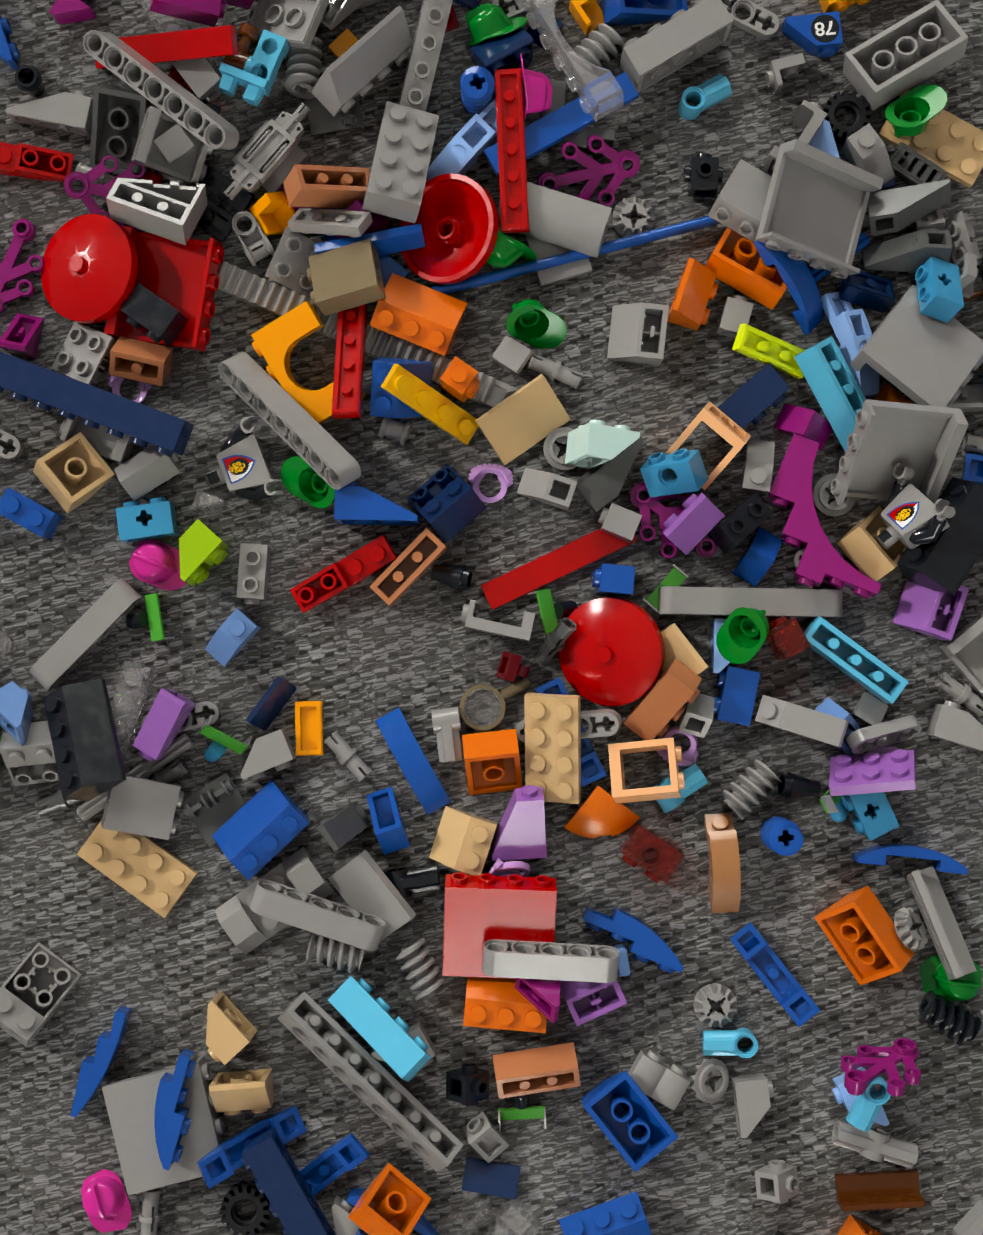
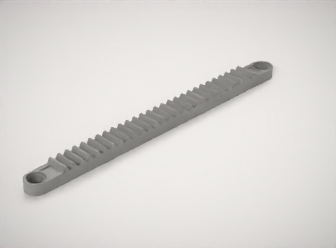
[218,261,519,408]

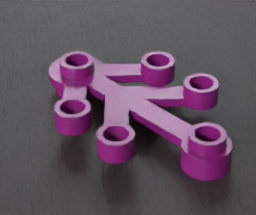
[537,135,640,206]
[64,155,145,229]
[0,219,44,313]
[629,482,717,559]
[840,1038,921,1096]

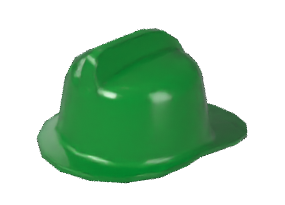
[466,3,527,46]
[885,84,948,138]
[487,230,538,268]
[506,299,567,349]
[281,456,335,508]
[716,607,769,664]
[919,955,982,1001]

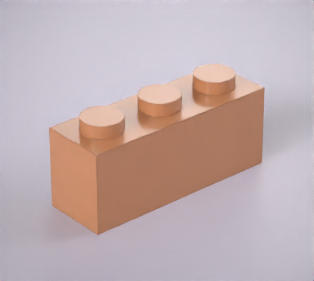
[283,164,370,209]
[370,528,447,607]
[623,659,702,740]
[493,1042,581,1099]

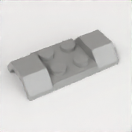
[215,847,335,954]

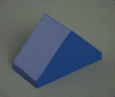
[732,527,783,587]

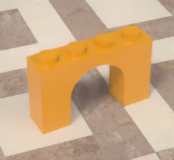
[251,301,366,424]

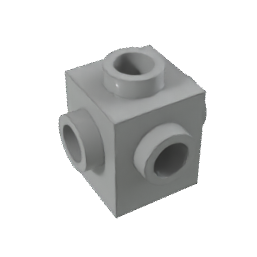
[755,1160,799,1204]

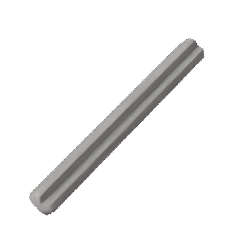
[76,734,194,820]

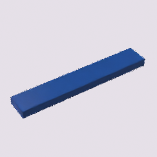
[484,72,639,176]

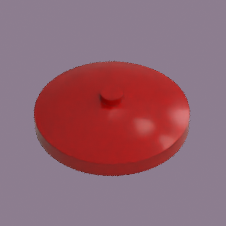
[399,174,499,285]
[41,214,138,324]
[558,597,665,706]

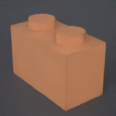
[109,336,173,386]

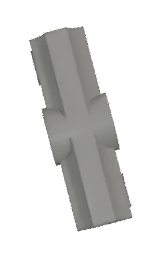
[831,1119,919,1169]

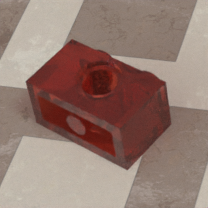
[766,615,811,660]
[619,823,685,883]

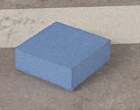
[614,944,631,977]

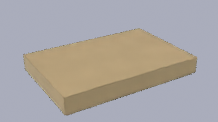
[475,374,571,465]

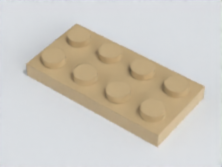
[878,90,983,188]
[524,693,581,804]
[77,820,198,918]

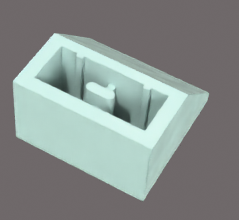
[565,420,640,469]

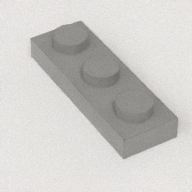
[288,208,373,238]

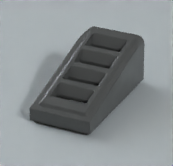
[889,142,948,186]

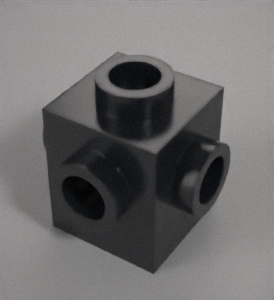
[683,153,723,198]
[446,1063,489,1106]

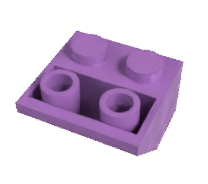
[662,493,725,555]
[892,580,970,641]
[560,980,627,1026]

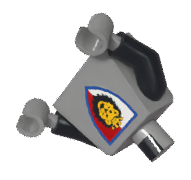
[206,415,283,501]
[877,463,955,549]

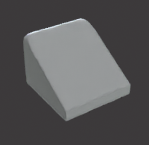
[152,123,194,164]
[492,336,534,374]
[851,692,888,726]

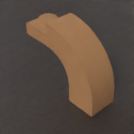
[704,813,741,913]

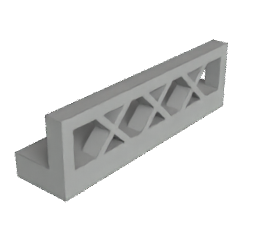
[906,866,977,980]

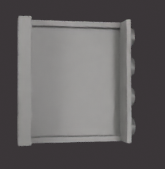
[756,139,884,279]
[849,285,983,407]
[831,399,969,506]
[102,1057,225,1196]

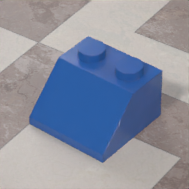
[370,356,433,418]

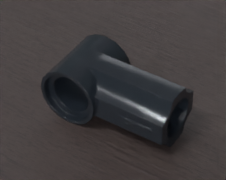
[384,864,441,898]

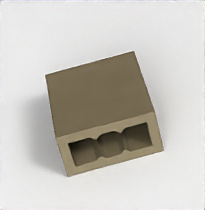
[307,238,386,316]

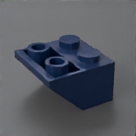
[470,27,534,83]
[407,464,487,543]

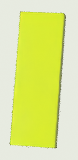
[732,323,805,379]

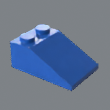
[602,0,688,26]
[334,482,420,526]

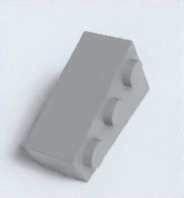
[106,178,208,246]

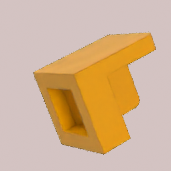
[569,0,605,36]
[250,191,296,236]

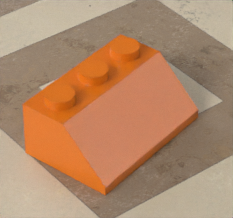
[705,227,787,310]
[369,273,468,356]
[814,886,915,986]
[463,977,547,1033]

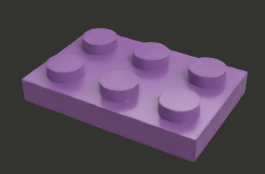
[829,749,916,796]

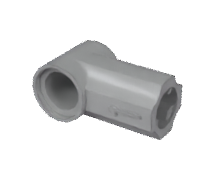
[431,707,463,762]

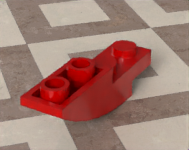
[0,142,74,182]
[290,535,398,613]

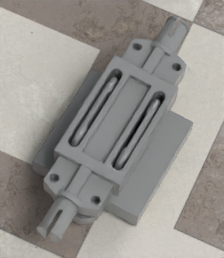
[223,103,310,200]

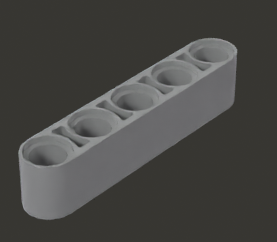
[29,578,142,692]
[250,879,386,951]
[482,939,620,983]

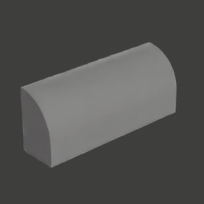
[497,182,612,258]

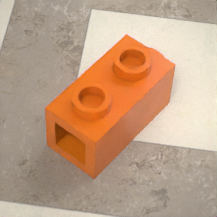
[440,356,480,403]

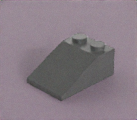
[90,83,156,175]

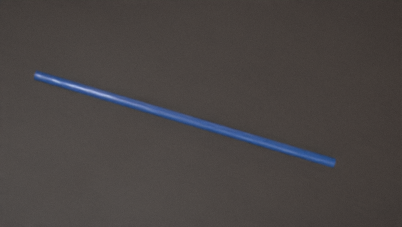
[430,216,721,294]

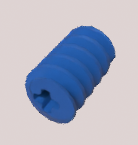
[460,66,495,116]
[760,816,804,856]

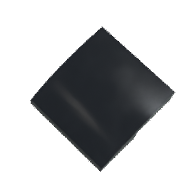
[197,166,255,242]

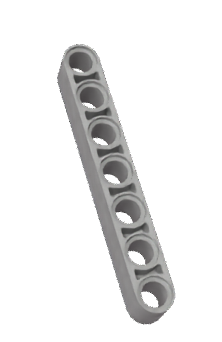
[83,30,239,150]
[218,352,361,490]
[659,586,843,618]

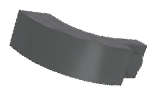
[538,79,615,153]

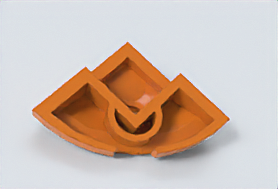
[564,785,640,839]

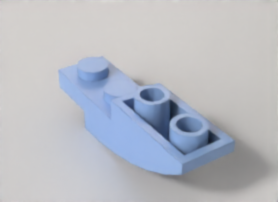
[426,98,497,181]
[821,292,879,397]

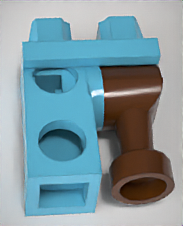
[219,22,290,107]

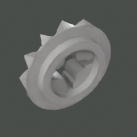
[612,196,655,237]
[543,427,577,471]
[813,473,856,517]
[894,907,928,951]
[693,983,737,1028]
[691,1058,729,1103]

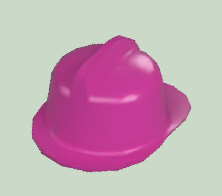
[520,53,553,121]
[129,540,186,591]
[81,1169,132,1233]

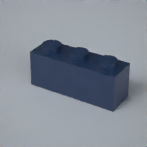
[713,363,790,444]

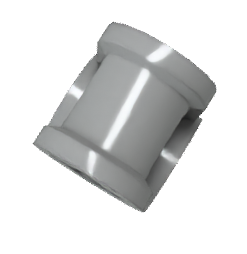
[232,211,275,267]

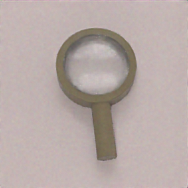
[460,677,531,730]

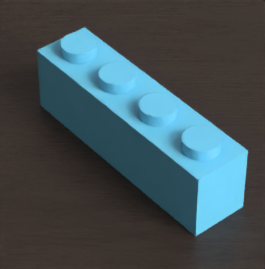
[794,336,866,452]
[798,616,908,704]
[328,976,431,1082]

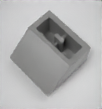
[607,302,669,366]
[0,721,59,786]

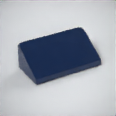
[839,271,895,313]
[246,677,297,731]
[462,1157,520,1199]

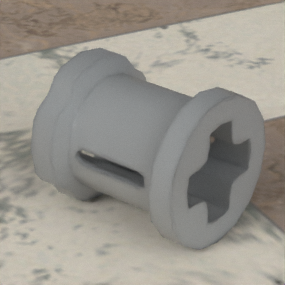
[378,417,412,446]

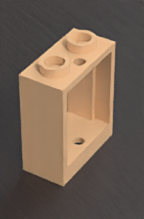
[665,401,751,490]
[608,737,685,804]

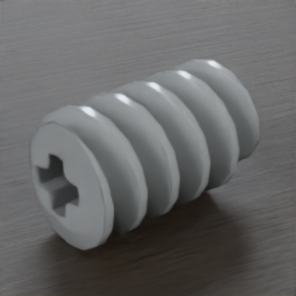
[565,23,625,84]
[284,36,324,99]
[722,759,781,820]
[306,933,366,974]
[396,938,448,1000]

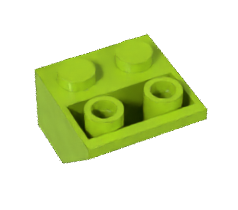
[179,519,229,586]

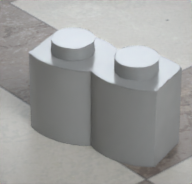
[628,1050,691,1111]

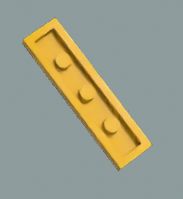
[381,363,478,445]

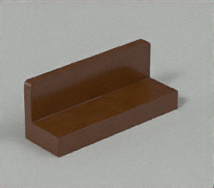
[834,1169,925,1212]

